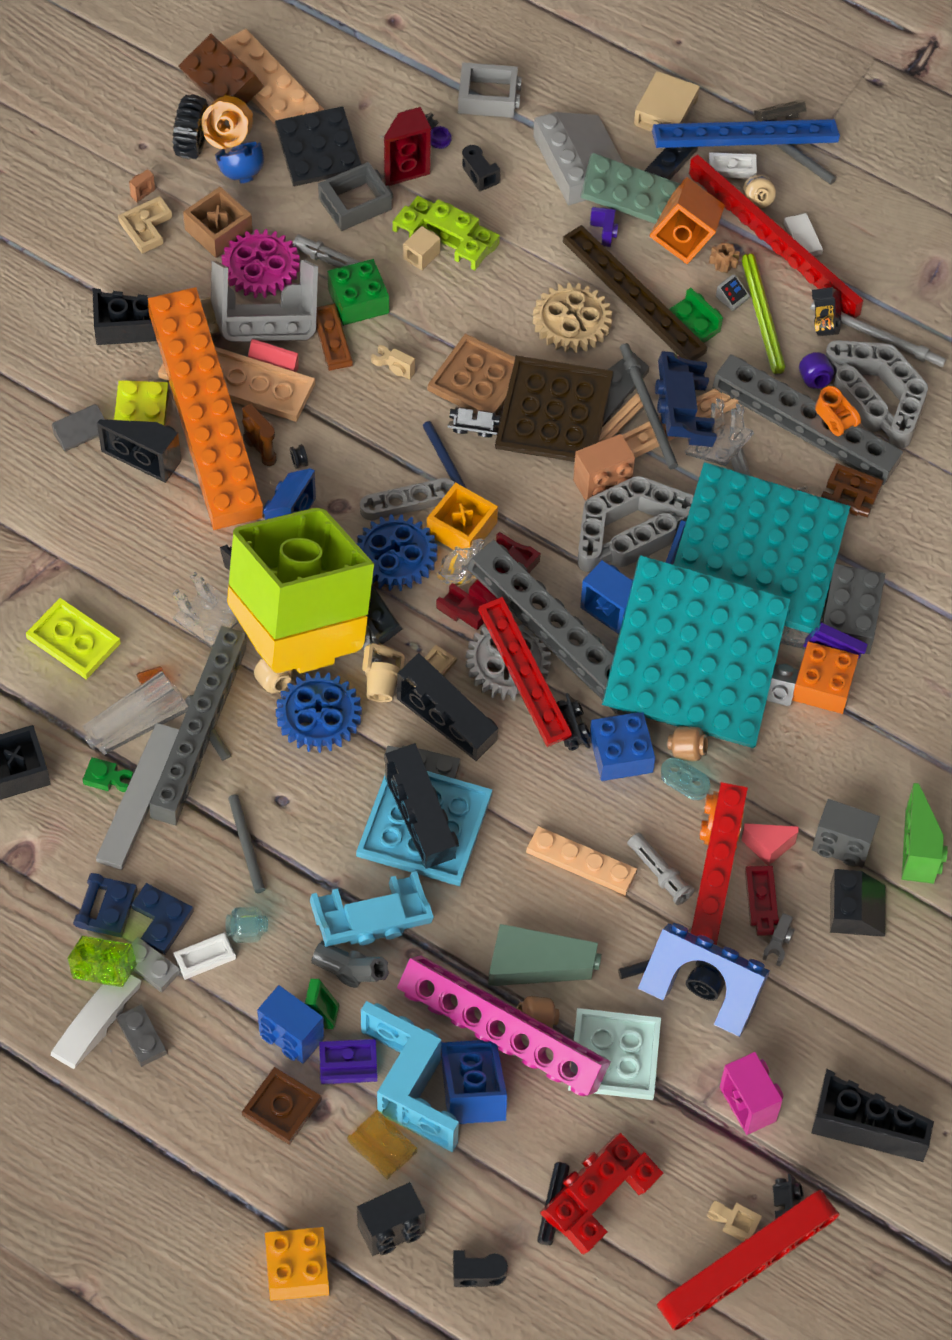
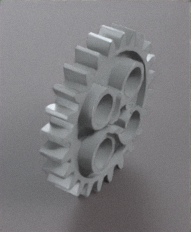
[466,623,551,701]

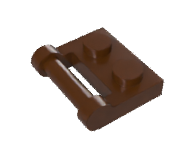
[242,403,277,466]

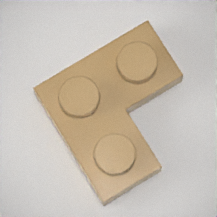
[118,196,172,254]

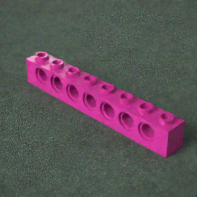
[397,955,611,1096]

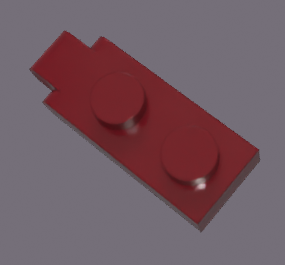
[745,866,779,936]

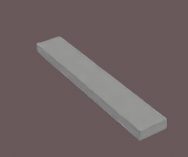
[96,723,179,870]

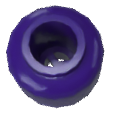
[799,352,834,389]

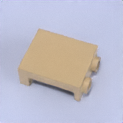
[634,71,700,132]

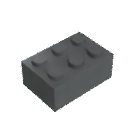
[823,564,885,654]

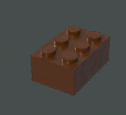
[178,33,264,104]

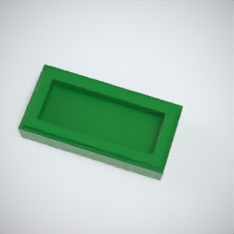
[305,979,340,1029]

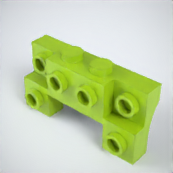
[393,195,500,270]

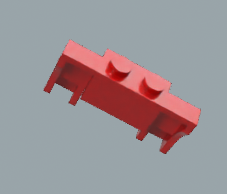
[539,1132,664,1254]

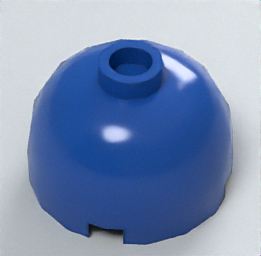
[215,141,264,183]

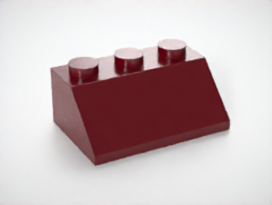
[384,107,431,186]

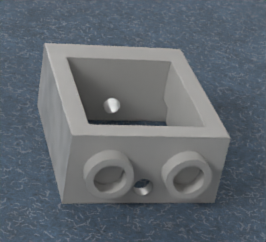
[458,63,522,118]

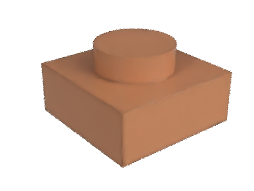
[129,169,155,202]

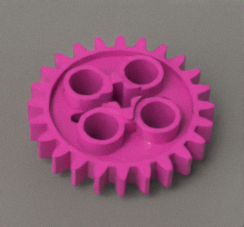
[221,229,300,298]

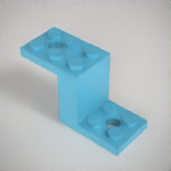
[361,1001,459,1152]

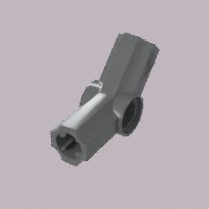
[311,940,389,988]

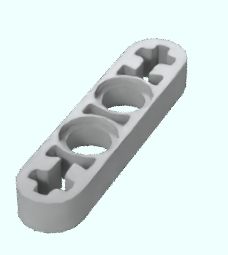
[360,478,454,520]

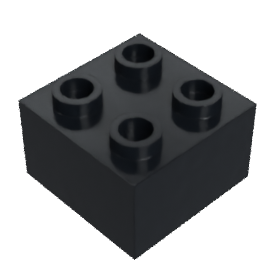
[0,725,51,800]
[357,1182,426,1257]

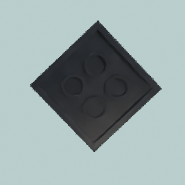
[275,106,361,187]

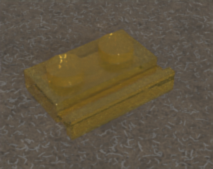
[347,1110,417,1180]

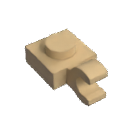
[371,345,415,380]
[707,1200,762,1242]

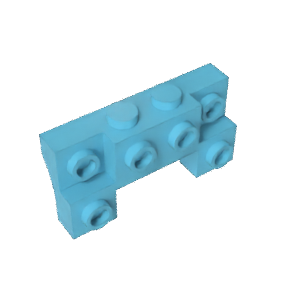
[310,871,434,947]

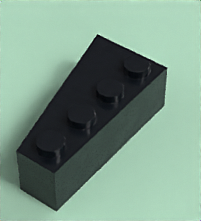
[92,288,157,345]
[397,653,498,761]
[385,743,459,869]
[811,1069,934,1162]

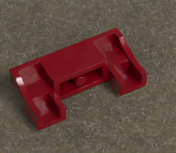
[436,531,541,630]

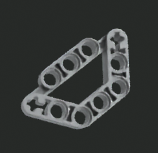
[825,340,928,448]
[577,476,694,572]

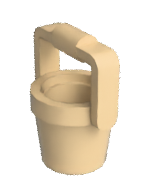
[362,643,405,703]

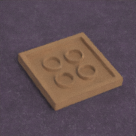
[427,334,515,415]

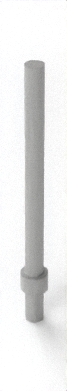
[810,301,947,368]

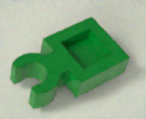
[82,757,133,792]

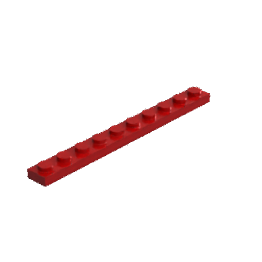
[689,154,863,318]

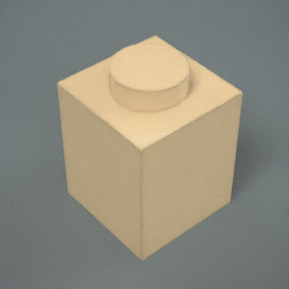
[403,226,440,271]

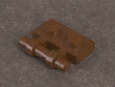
[821,463,883,518]

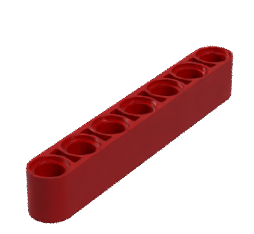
[657,1190,840,1331]

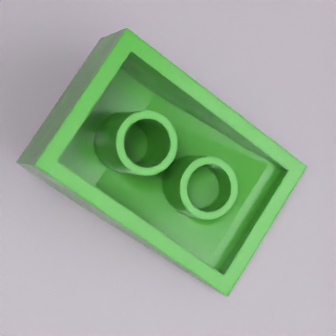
[901,783,948,884]

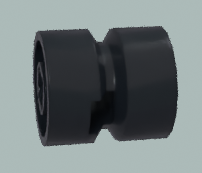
[685,960,725,1001]

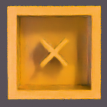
[427,482,498,559]
[265,1227,329,1301]

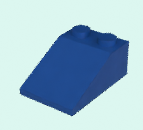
[441,1040,507,1124]

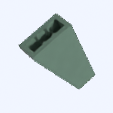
[488,924,602,986]

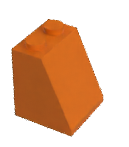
[649,177,725,264]

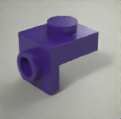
[590,207,618,247]

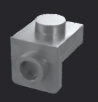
[767,664,799,706]

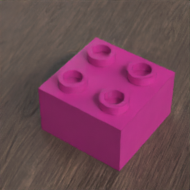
[720,1052,784,1135]

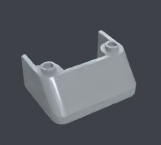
[211,260,318,341]

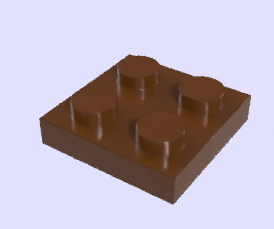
[242,1067,322,1145]

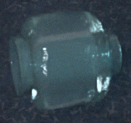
[225,906,268,943]

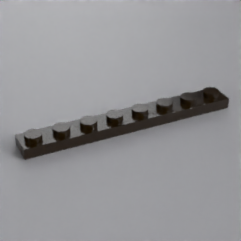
[563,225,707,361]

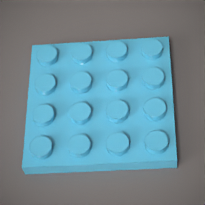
[356,771,493,886]

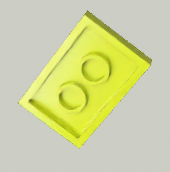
[114,380,169,426]
[26,598,121,680]

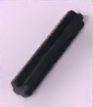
[537,1162,570,1246]

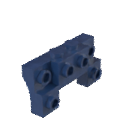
[655,351,717,447]

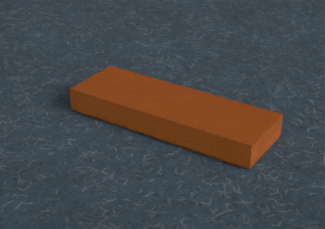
[316,304,353,371]

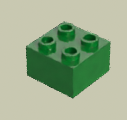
[327,259,389,326]

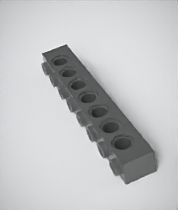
[712,354,903,485]
[468,539,619,713]
[149,625,247,826]

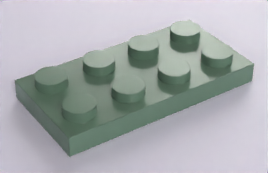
[581,153,680,224]

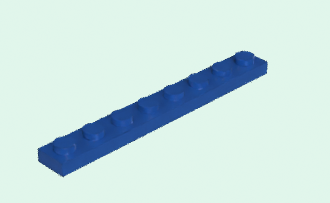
[652,119,840,148]

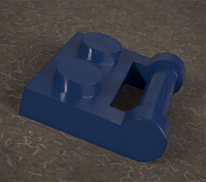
[73,873,137,938]

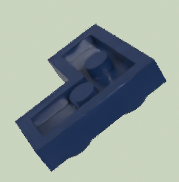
[132,883,194,955]

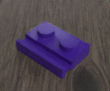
[803,622,868,659]
[319,1039,378,1084]

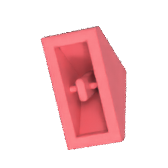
[741,823,798,866]

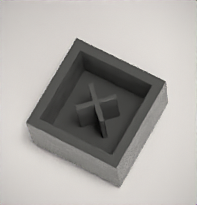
[812,799,880,868]

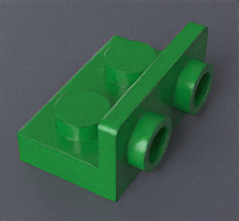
[669,288,723,343]

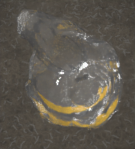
[437,538,485,586]

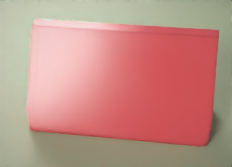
[248,339,299,372]

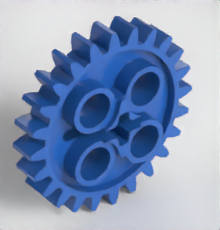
[356,514,437,591]
[276,672,362,753]

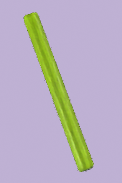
[742,253,785,374]

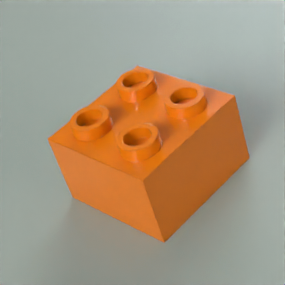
[792,641,859,714]

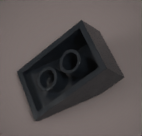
[97,419,181,483]

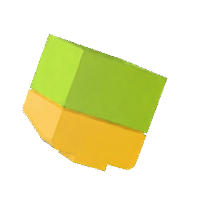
[227,508,374,673]

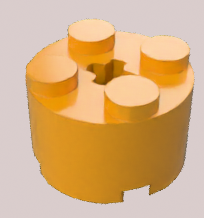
[201,96,253,149]

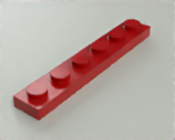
[478,597,572,747]
[691,782,748,945]

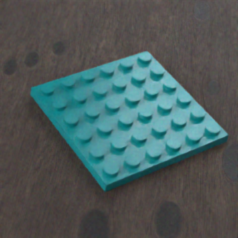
[673,462,850,634]
[602,555,790,748]

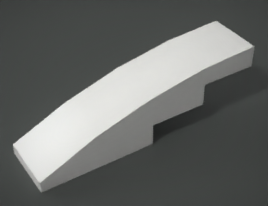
[51,967,141,1069]

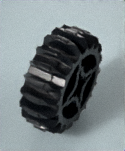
[172,94,209,159]

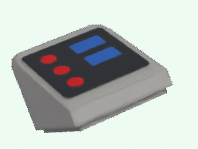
[716,274,750,311]

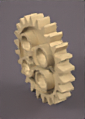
[533,283,612,353]

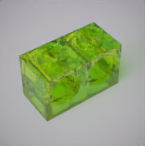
[67,936,137,987]

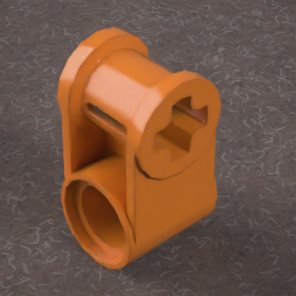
[815,386,861,436]

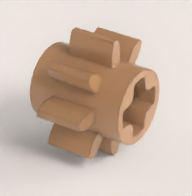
[709,242,740,273]

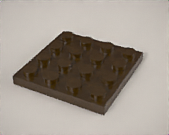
[495,355,614,462]

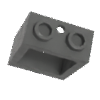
[318,162,393,231]

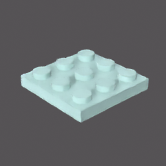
[569,1008,661,1100]

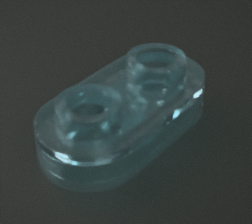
[660,758,710,800]

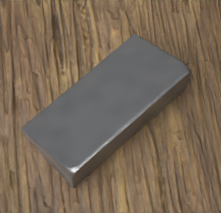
[52,404,105,452]

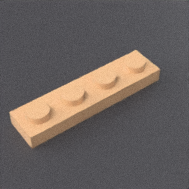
[526,826,637,895]

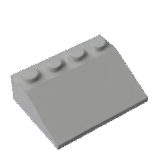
[533,112,624,206]

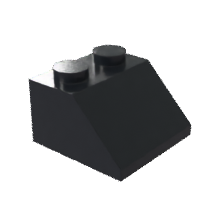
[830,869,886,937]

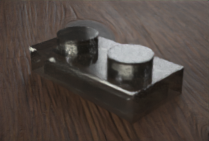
[754,100,807,121]

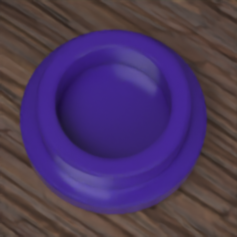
[431,126,452,149]

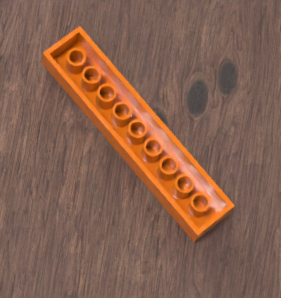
[148,287,263,530]

